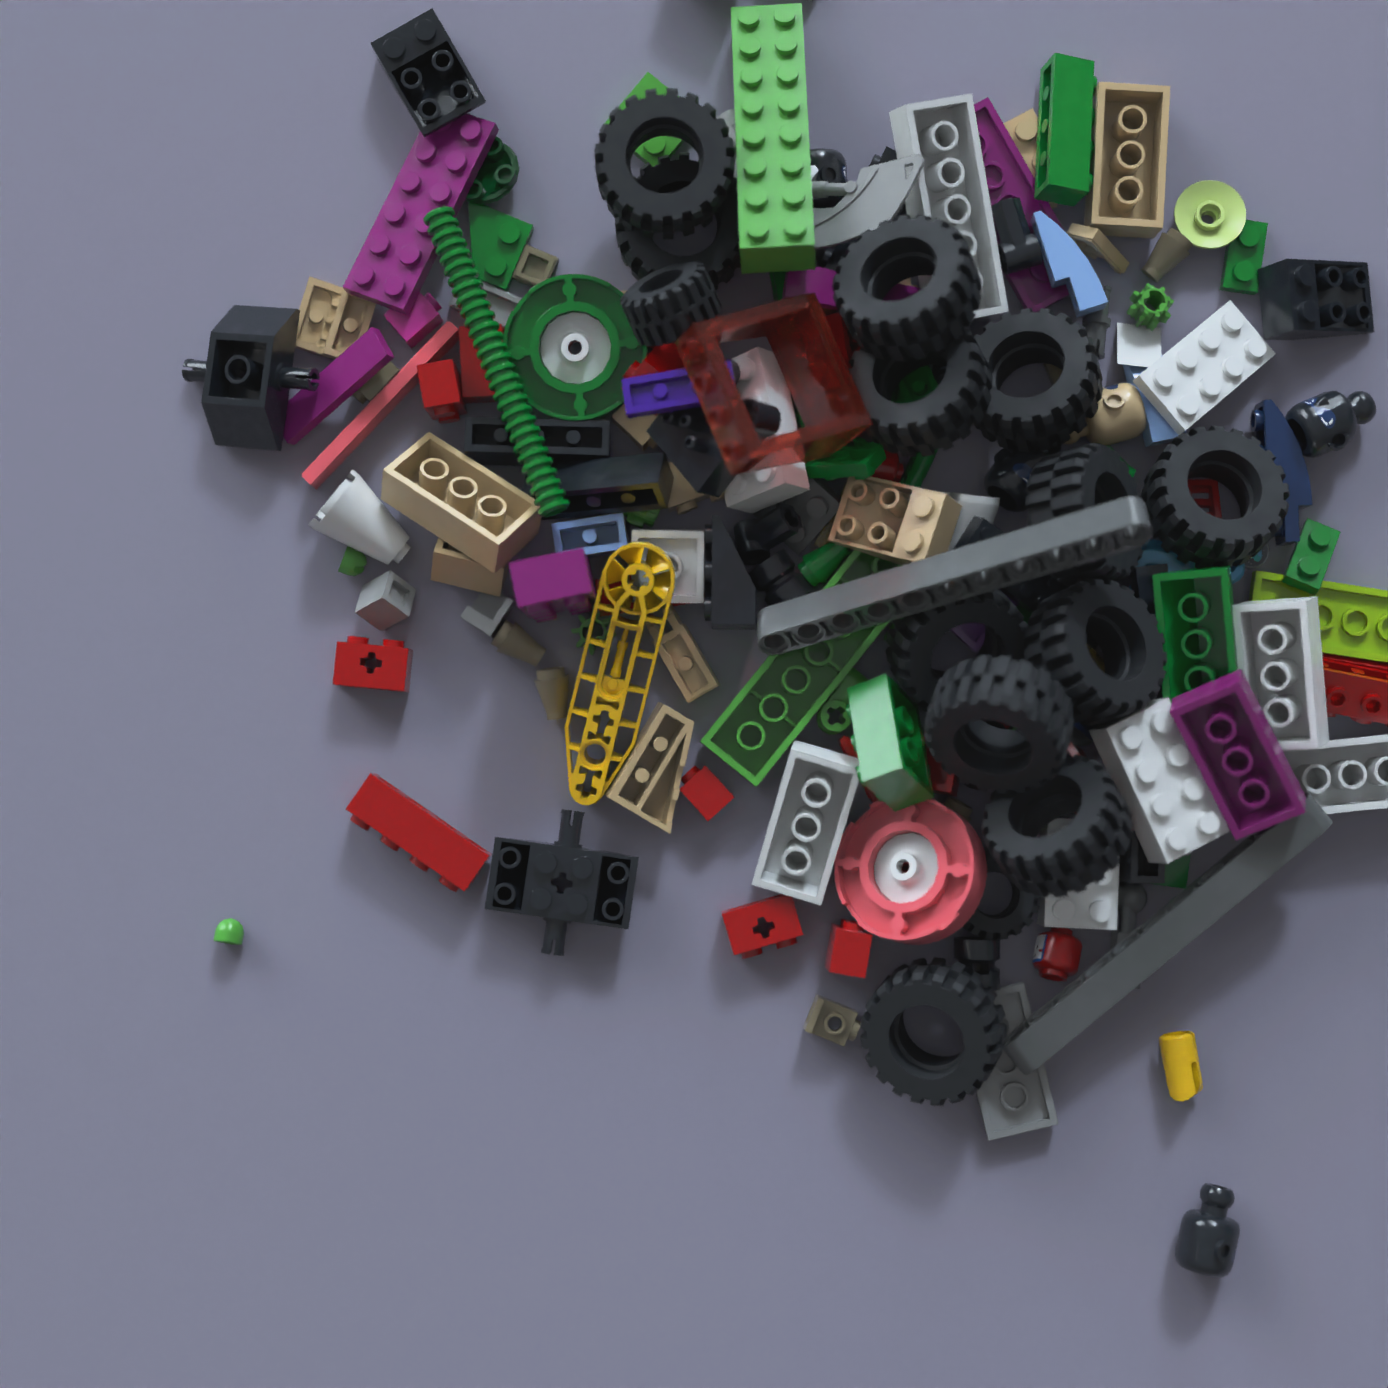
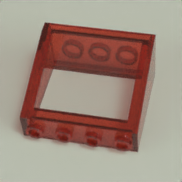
[674,292,872,475]

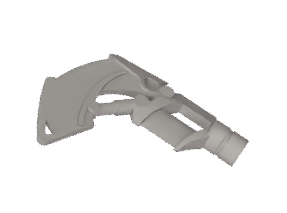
[717,109,925,250]

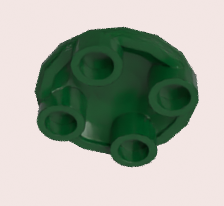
[465,136,520,205]

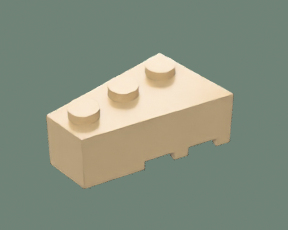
[604,702,694,834]

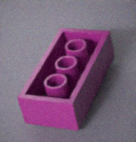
[509,547,597,623]
[1170,669,1306,840]

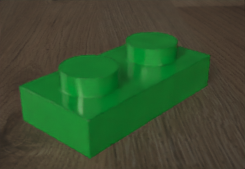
[1220,220,1268,295]
[1281,518,1341,596]

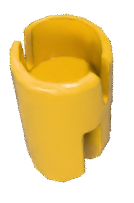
[1158,1031,1203,1102]

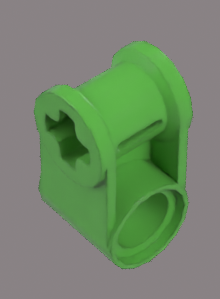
[816,667,869,735]

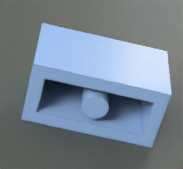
[551,513,628,558]

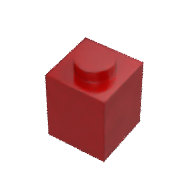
[680,765,735,821]

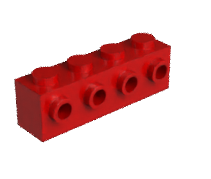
[1323,658,1388,727]
[346,773,493,892]

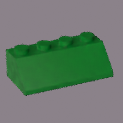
[1152,565,1238,702]

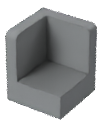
[355,570,416,631]
[460,592,516,638]

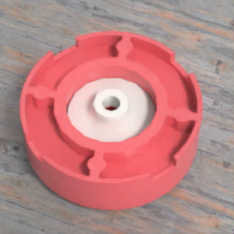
[834,799,987,945]

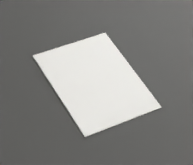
[1117,322,1161,368]

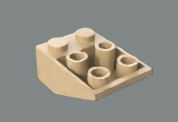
[828,477,962,565]

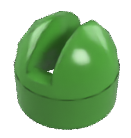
[338,546,367,576]
[213,918,244,945]

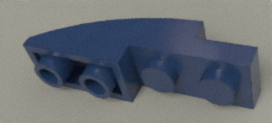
[1250,399,1313,546]

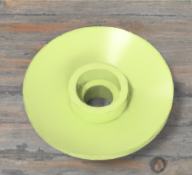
[1174,180,1246,249]

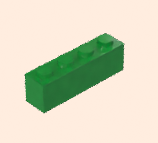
[1034,53,1097,207]

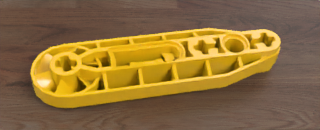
[565,541,676,805]

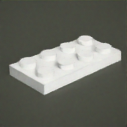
[1132,300,1276,435]

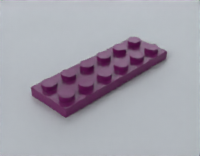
[974,97,1069,312]
[343,114,499,315]

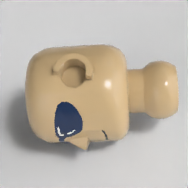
[1063,383,1146,446]

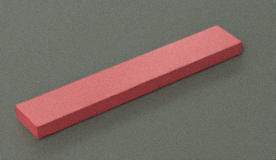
[301,321,459,490]

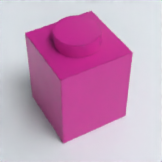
[384,292,443,349]

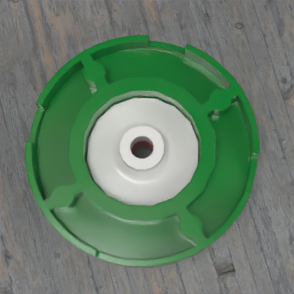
[503,274,648,420]

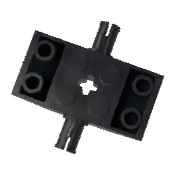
[182,305,320,451]
[485,809,639,956]

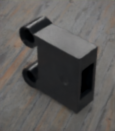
[647,352,781,498]

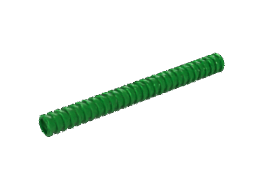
[423,206,570,517]

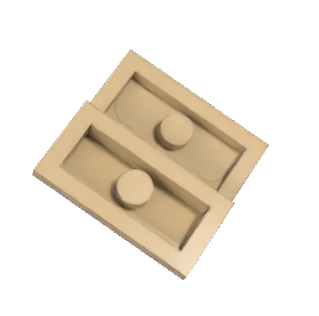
[295,276,376,360]

